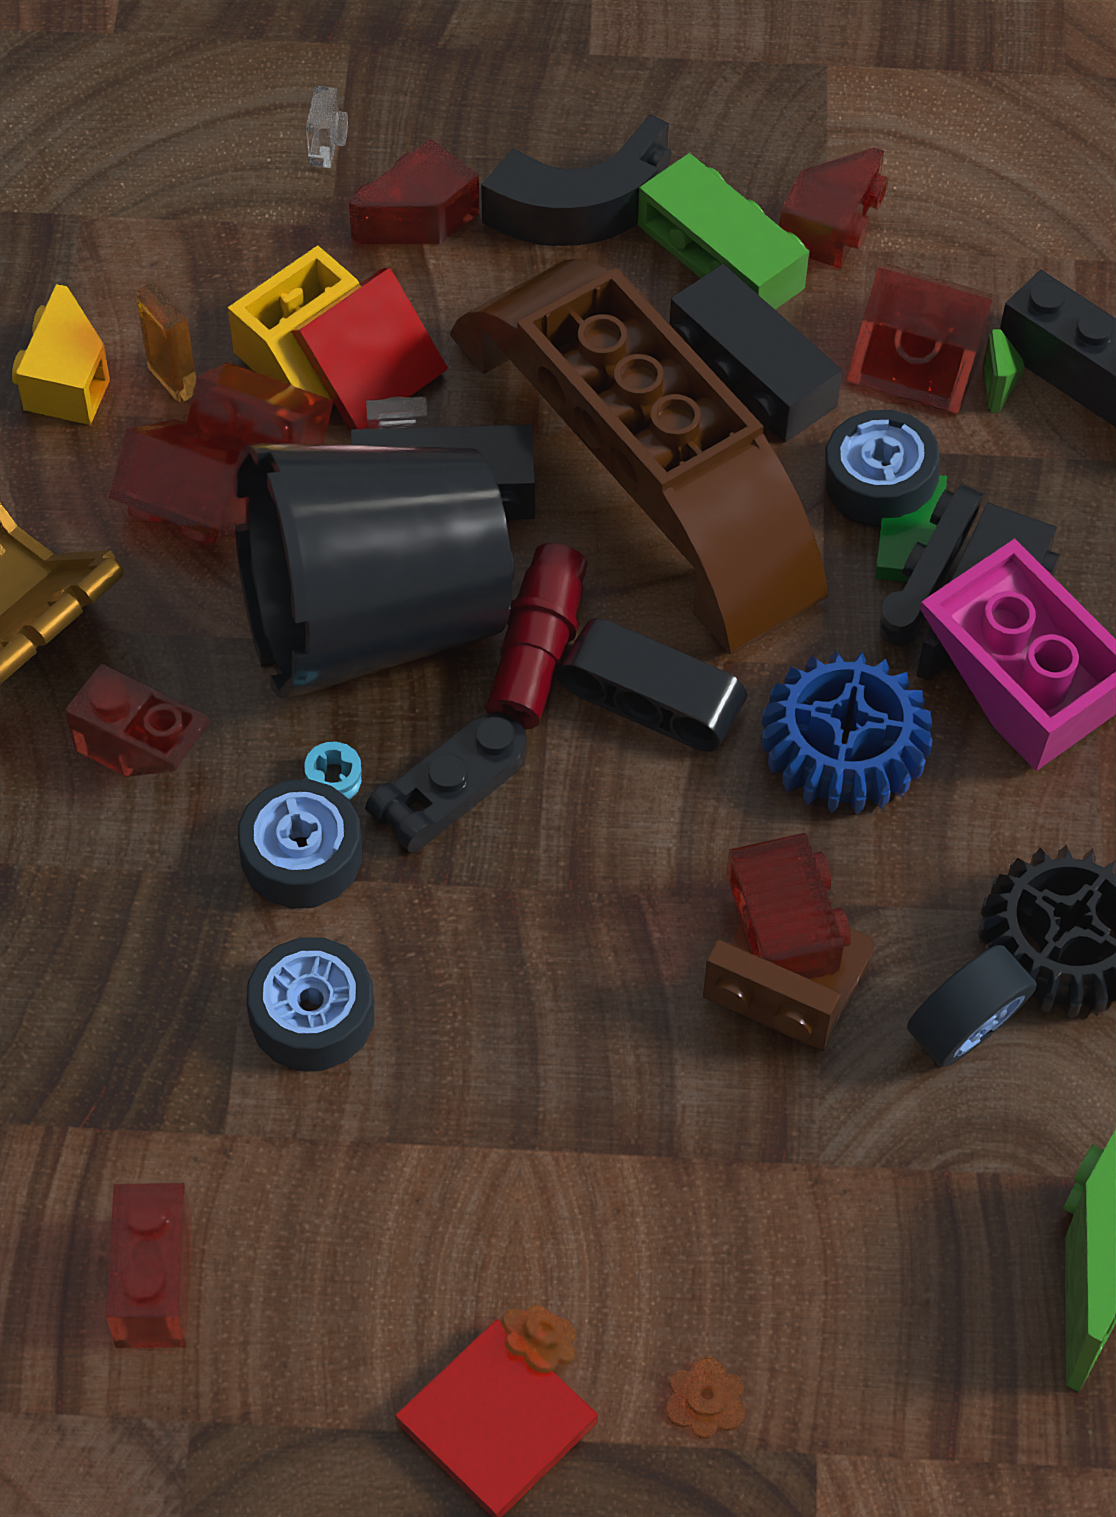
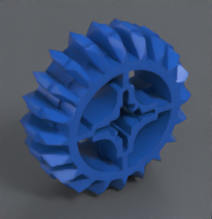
[761,650,933,815]

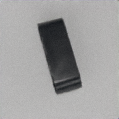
[557,618,748,752]

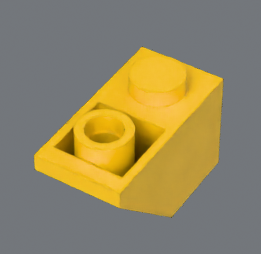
[12,284,110,425]

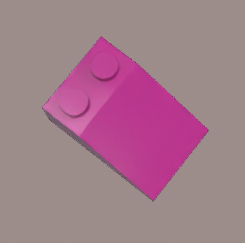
[920,538,1116,771]

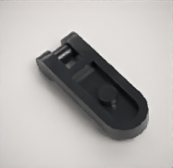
[880,483,985,645]
[365,713,527,853]

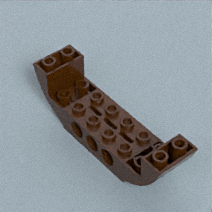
[450,259,829,655]

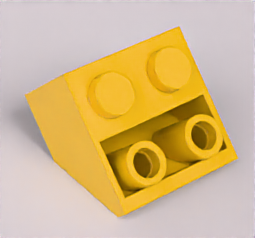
[228,245,359,421]

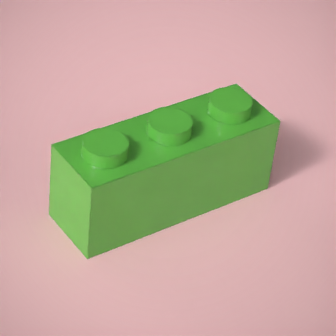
[638,153,809,310]

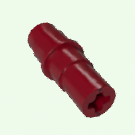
[485,543,588,730]

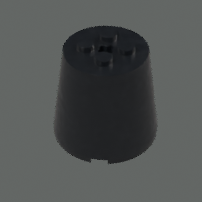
[234,443,515,698]

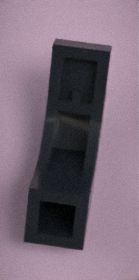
[481,114,672,246]

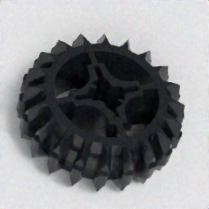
[978,845,1116,1020]

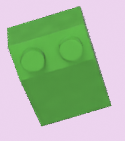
[1063,1129,1116,1392]

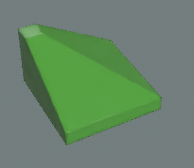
[982,329,1024,413]

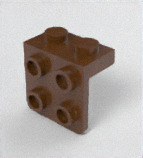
[703,891,874,1051]

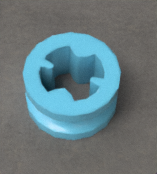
[304,742,361,800]

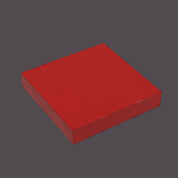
[291,267,448,432]
[395,1319,598,1517]

